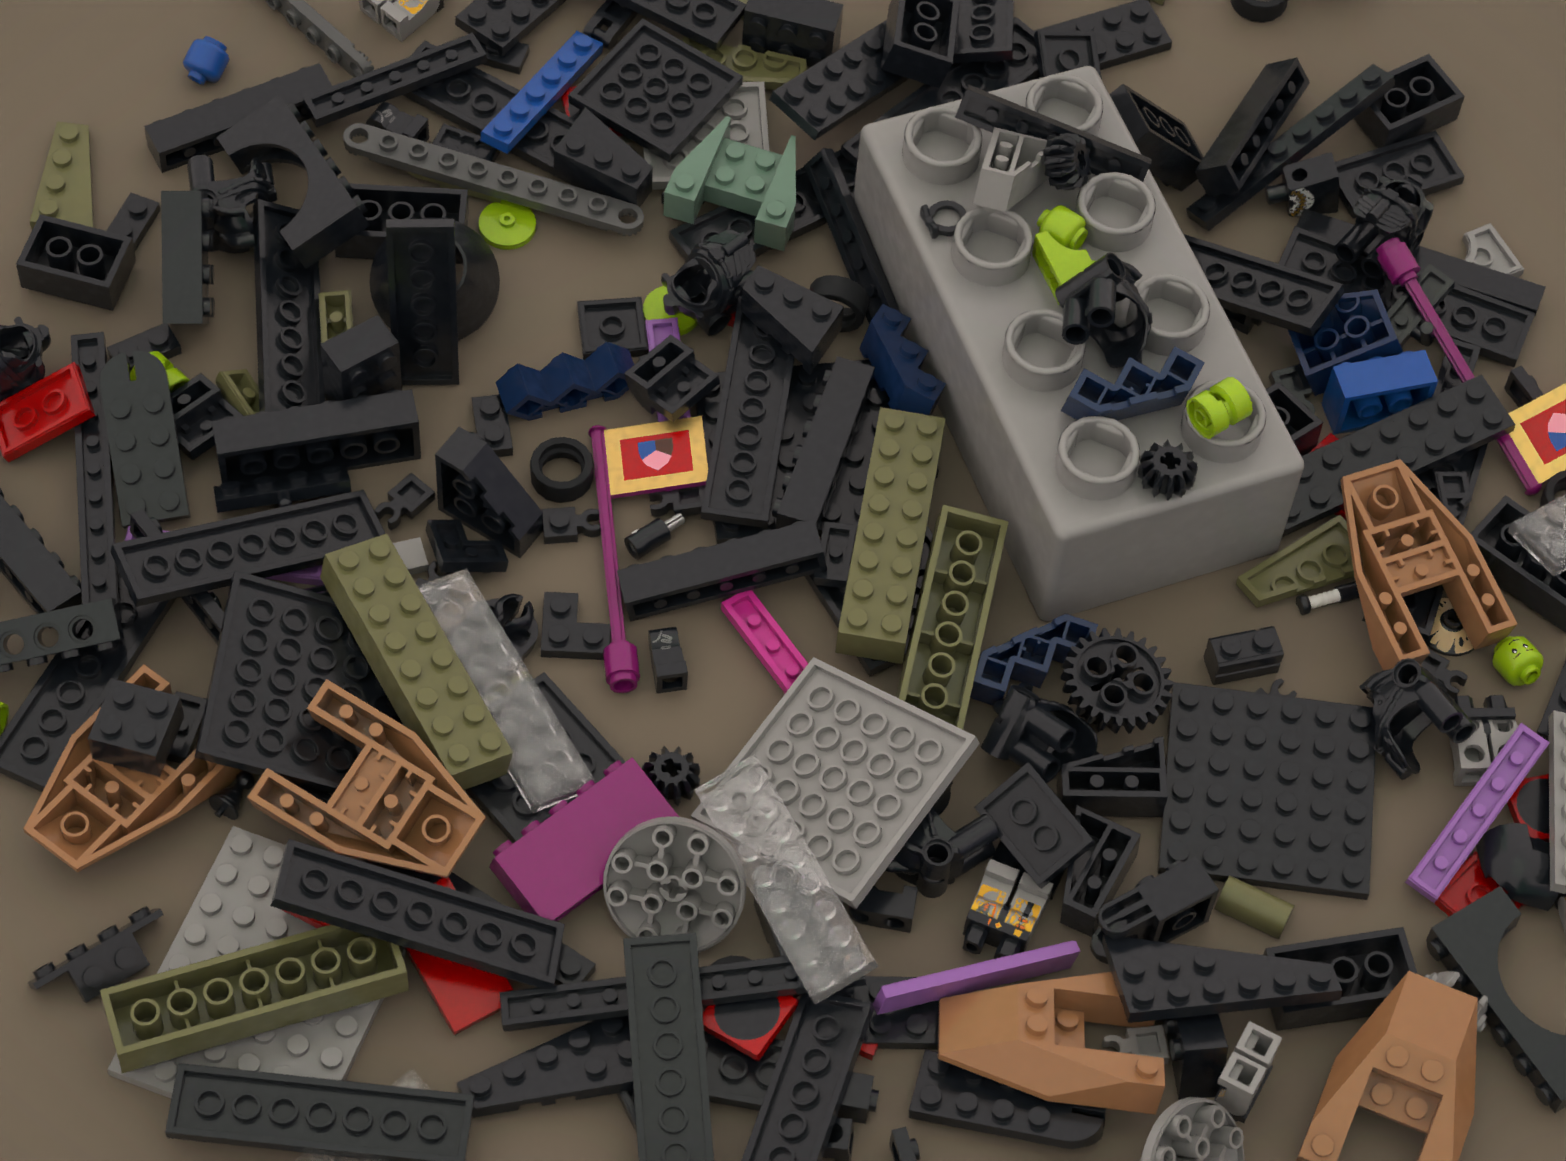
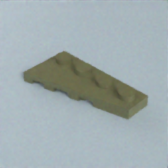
[683,35,806,90]
[30,121,94,229]
[1236,514,1354,608]

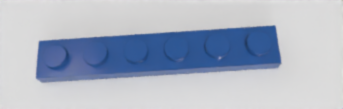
[480,31,604,154]

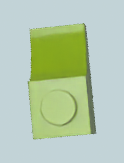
[1032,230,1095,305]

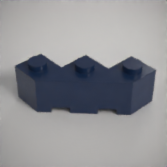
[859,304,946,415]
[495,341,634,421]
[1061,346,1205,421]
[970,614,1098,705]

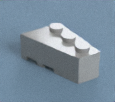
[973,127,1049,212]

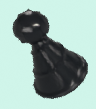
[209,771,255,820]

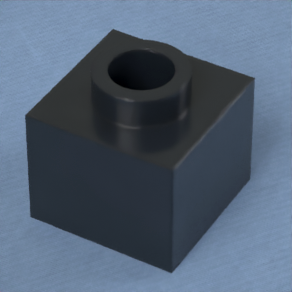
[837,1072,879,1124]

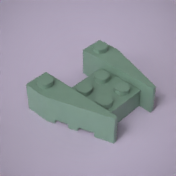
[663,116,796,251]

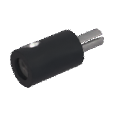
[624,513,685,560]

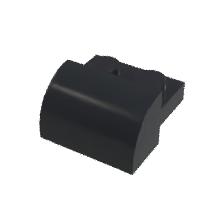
[624,335,720,422]
[171,373,243,460]

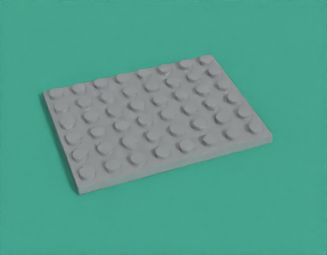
[107,826,406,1098]

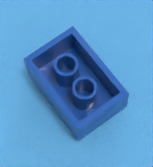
[1321,350,1438,435]

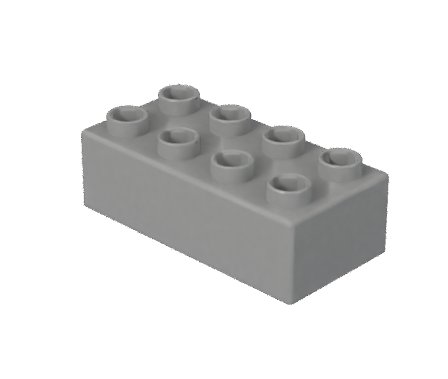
[853,66,1304,621]

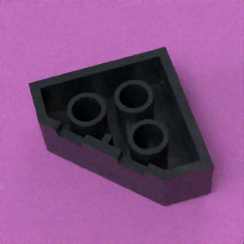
[435,427,543,558]

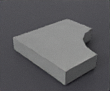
[1462,223,1524,277]

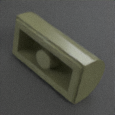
[318,290,354,343]
[215,369,259,416]
[1214,876,1295,939]

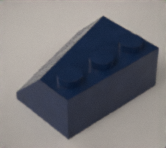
[1287,289,1403,396]

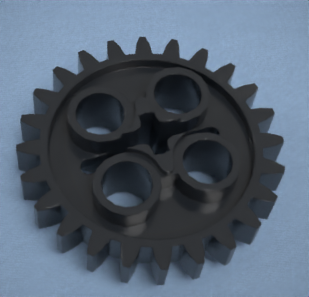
[1060,628,1173,734]

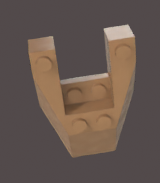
[1340,459,1517,671]
[23,664,243,872]
[247,679,486,878]
[1296,971,1478,1161]
[938,972,1165,1115]

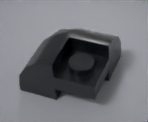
[1476,823,1559,911]

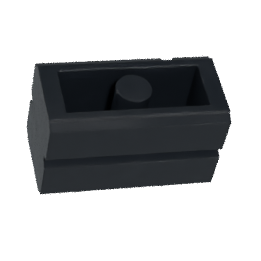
[1203,626,1284,685]

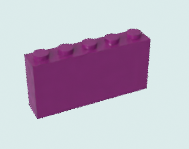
[489,757,679,922]

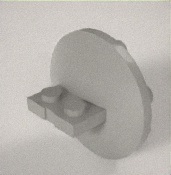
[603,817,746,953]
[1140,1097,1245,1161]

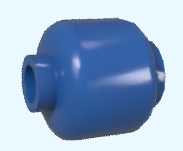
[183,36,230,85]

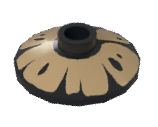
[1425,597,1474,657]

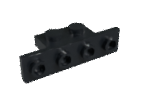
[28,906,164,1002]

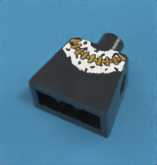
[1265,152,1339,217]

